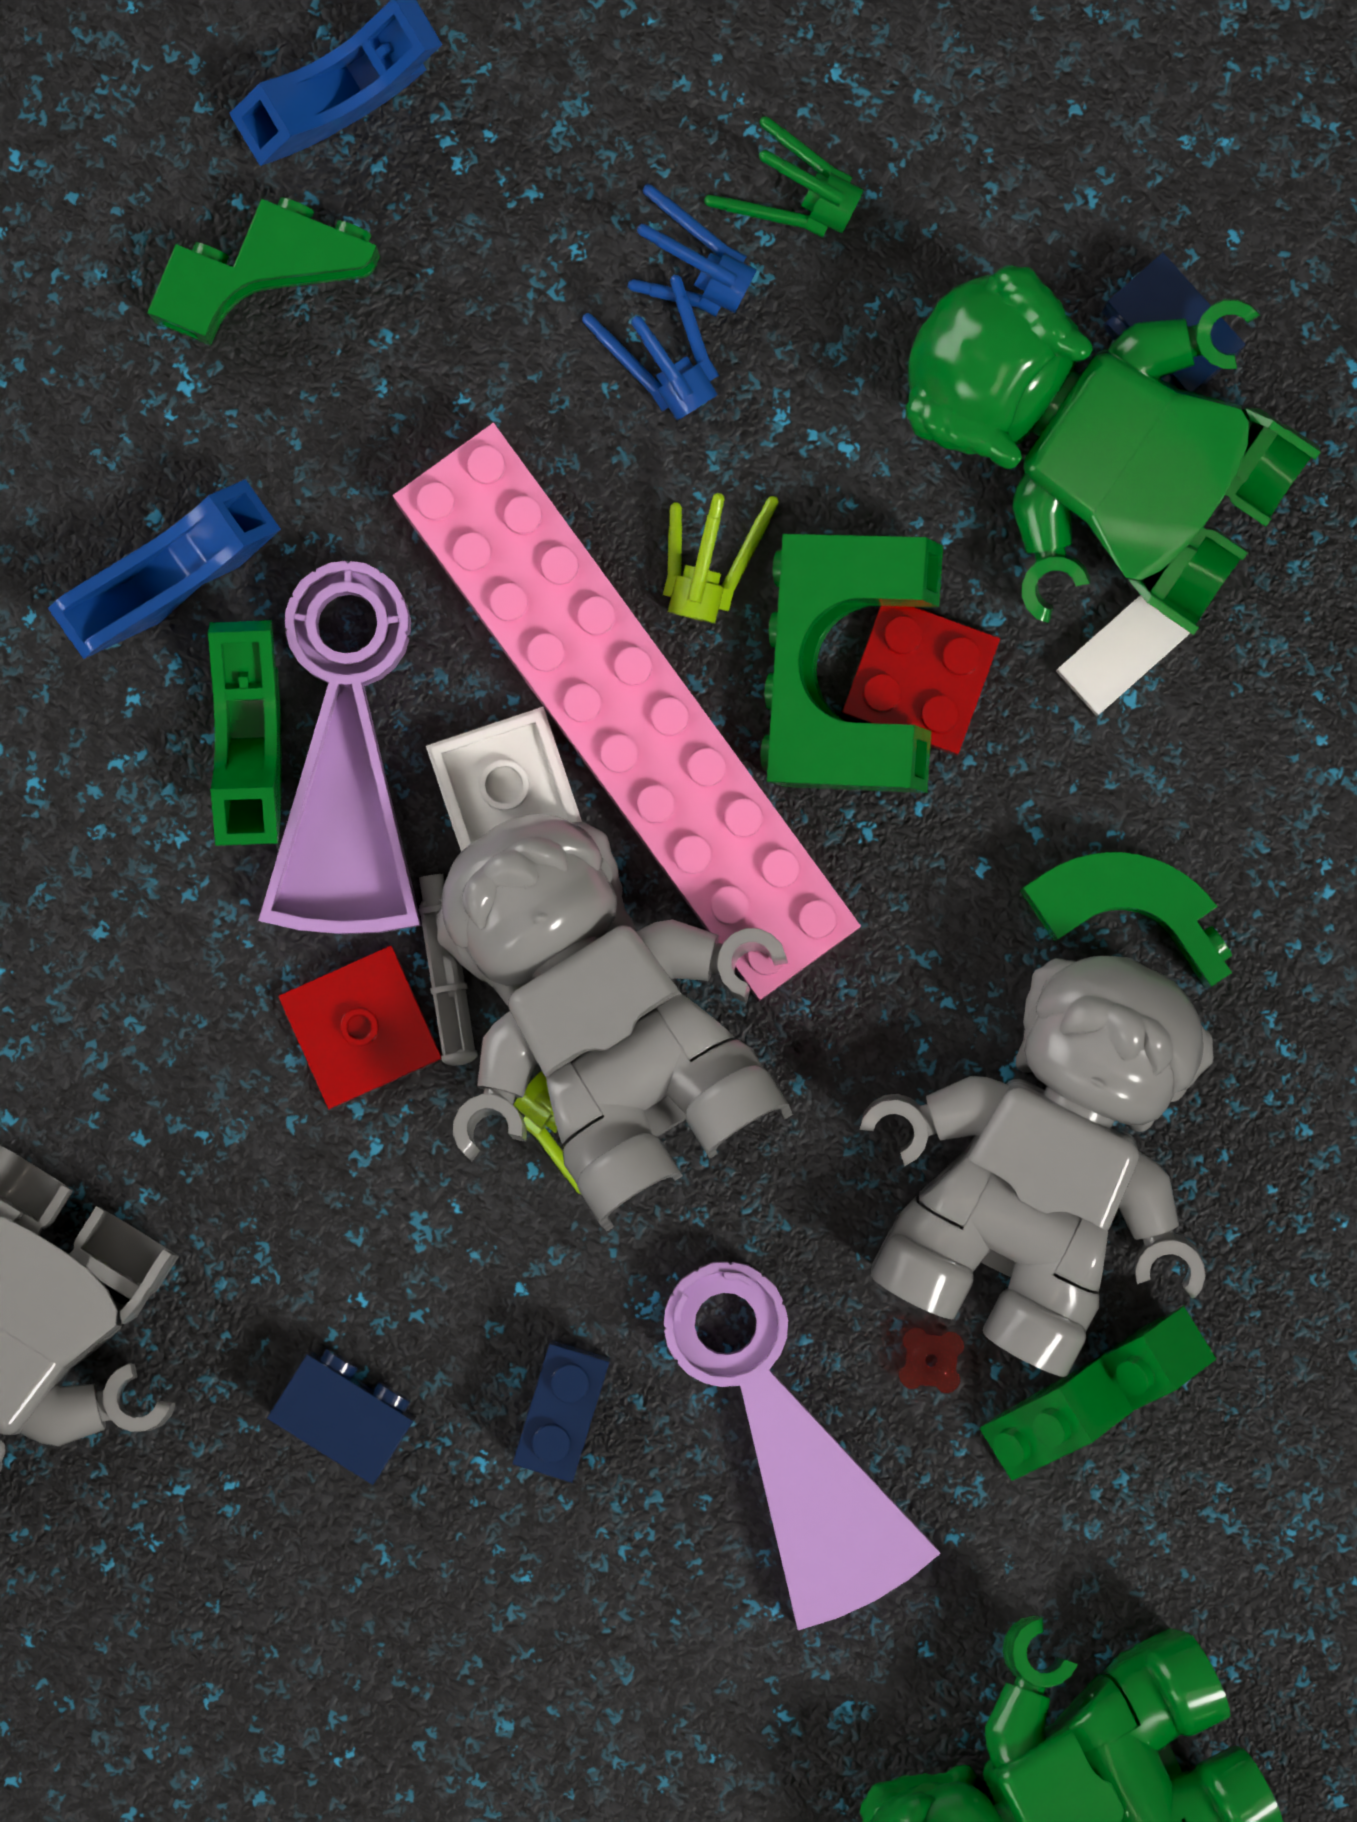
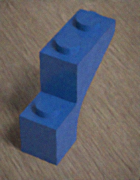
[48,479,281,659]

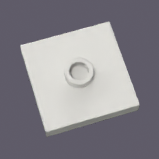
[426,707,582,852]

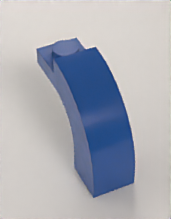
[229,0,443,166]

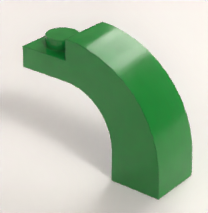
[208,620,282,846]
[1019,852,1232,988]

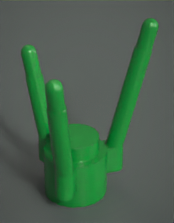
[704,116,864,238]

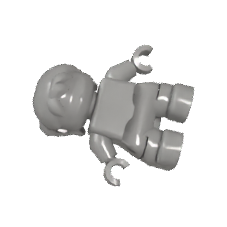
[436,814,793,1232]
[860,956,1214,1377]
[0,1145,179,1472]

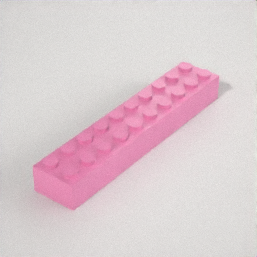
[392,422,861,1001]

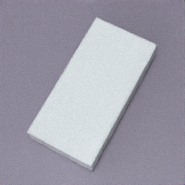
[1056,595,1190,717]

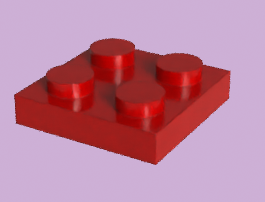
[841,606,1001,756]

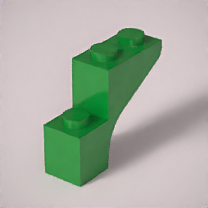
[147,197,380,346]
[979,1306,1216,1481]

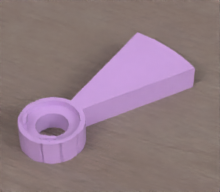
[258,561,422,934]
[664,1261,941,1630]

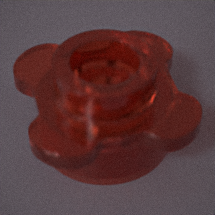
[899,1328,964,1393]

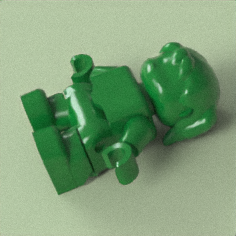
[905,265,1321,635]
[860,1616,1283,1822]

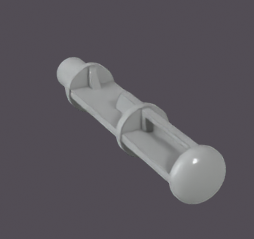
[418,874,478,1066]

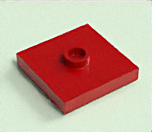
[278,945,442,1109]

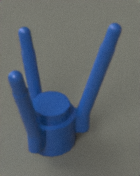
[628,184,757,317]
[582,275,719,420]

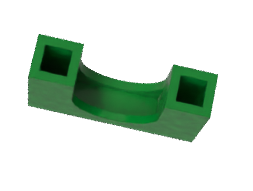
[760,534,943,793]

